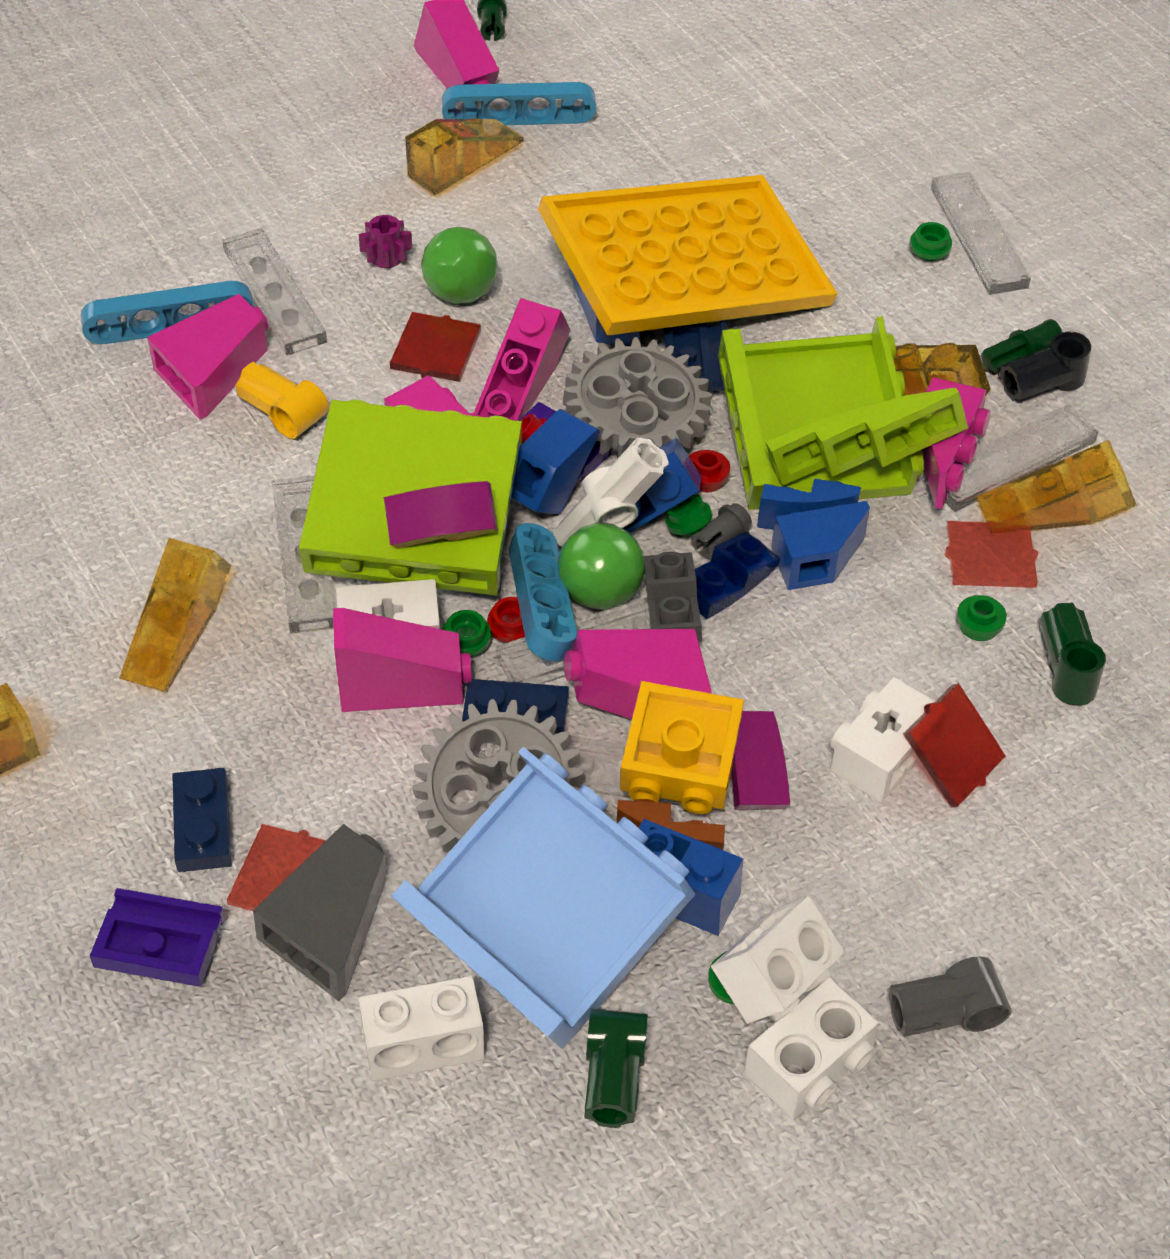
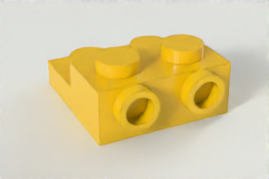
[620,681,744,814]

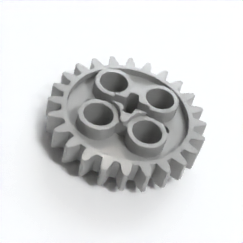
[563,337,712,459]
[412,699,585,853]

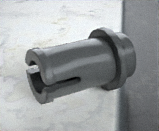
[691,503,752,560]

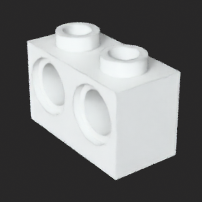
[711,896,845,1024]
[358,976,485,1081]
[744,977,879,1120]

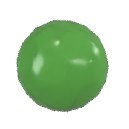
[421,227,498,304]
[558,523,645,610]

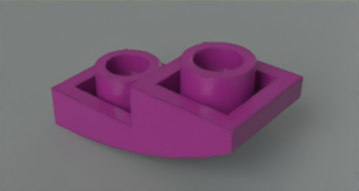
[384,481,497,549]
[731,711,791,809]

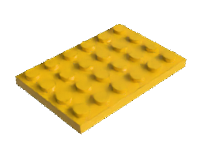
[538,175,838,336]

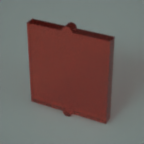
[390,312,481,382]
[945,521,1038,588]
[903,683,1006,808]
[227,824,326,911]

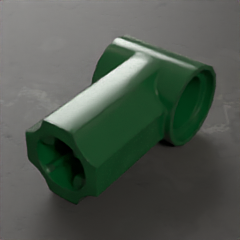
[1040,603,1106,706]
[584,1008,648,1128]

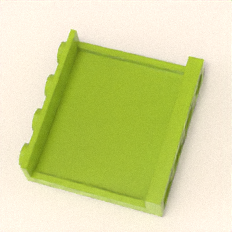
[718,316,924,510]
[299,399,522,596]

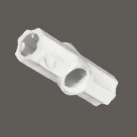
[553,438,669,547]

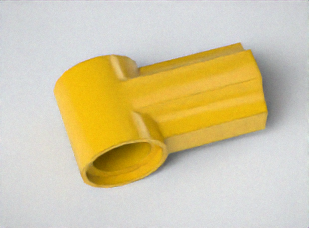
[235,362,329,439]

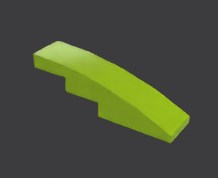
[765,387,968,486]

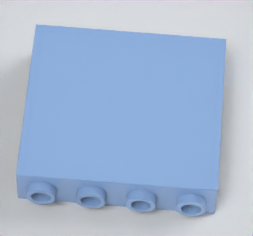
[391,747,696,1049]

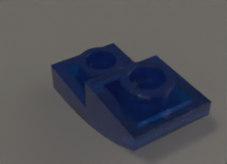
[695,532,781,619]

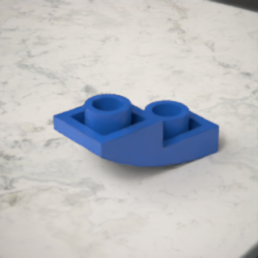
[757,478,861,530]

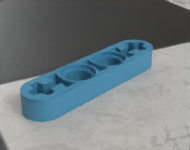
[442,82,597,126]
[81,281,254,344]
[509,523,577,661]

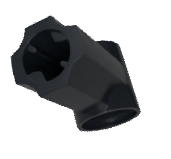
[1000,331,1091,401]

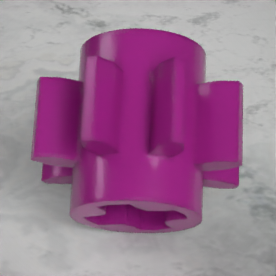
[358,215,412,268]

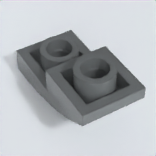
[644,552,702,642]

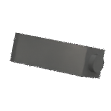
[253,824,386,1001]

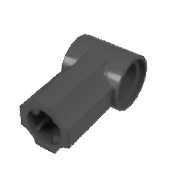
[888,956,1011,1037]

